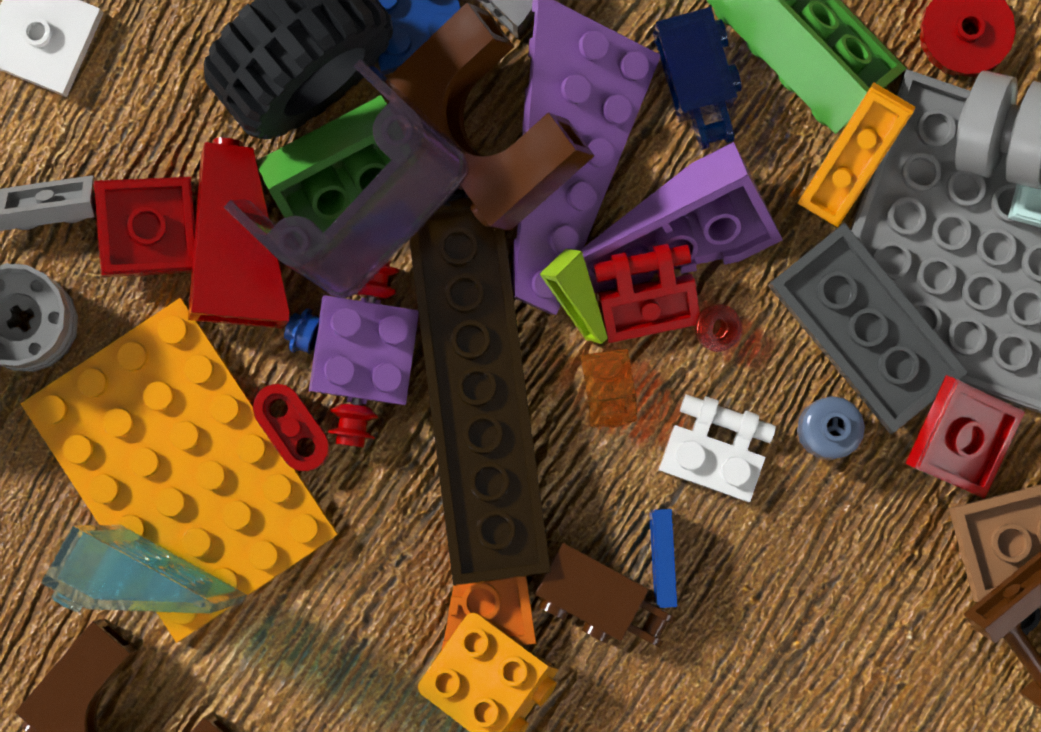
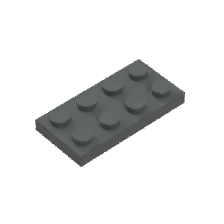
[768,223,968,434]

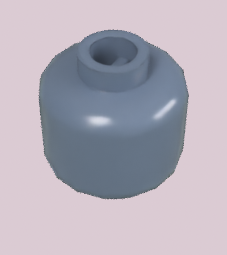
[797,396,865,460]

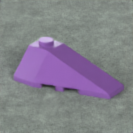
[580,142,783,293]

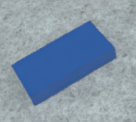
[649,509,677,608]

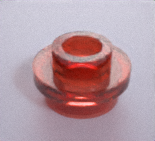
[695,304,742,352]

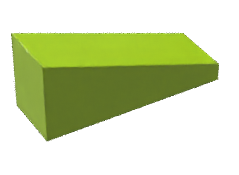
[540,249,608,344]

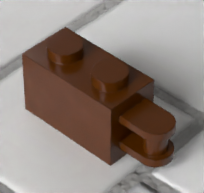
[535,542,676,648]

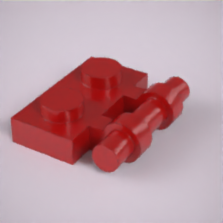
[593,243,701,343]

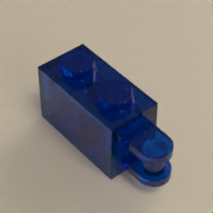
[653,7,742,150]

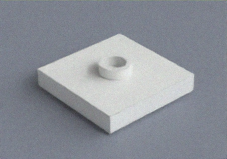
[0,0,104,97]

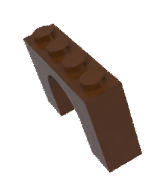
[386,2,595,230]
[15,619,235,732]

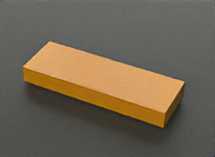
[797,82,915,227]

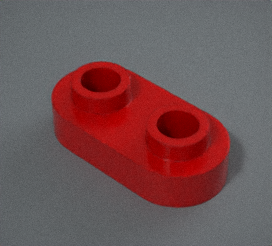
[253,384,330,472]

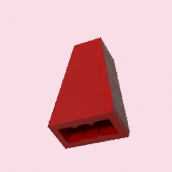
[188,138,290,329]

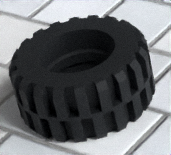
[204,0,393,140]

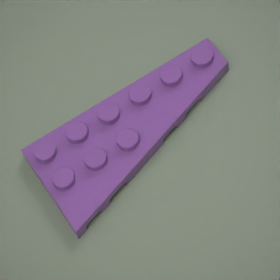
[511,0,661,315]

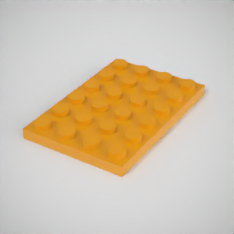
[20,298,339,643]

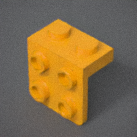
[418,613,559,732]

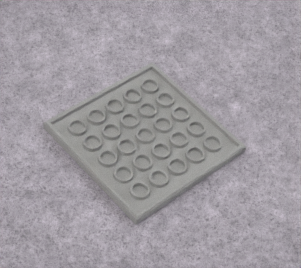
[850,69,1041,414]

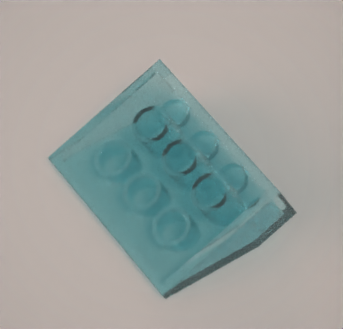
[41,525,247,613]

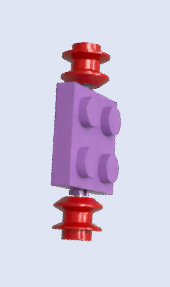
[309,255,419,448]

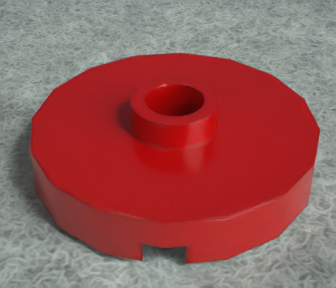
[919,0,1016,77]

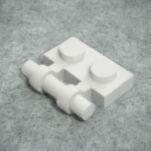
[658,394,776,502]

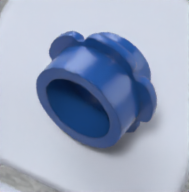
[284,308,319,354]

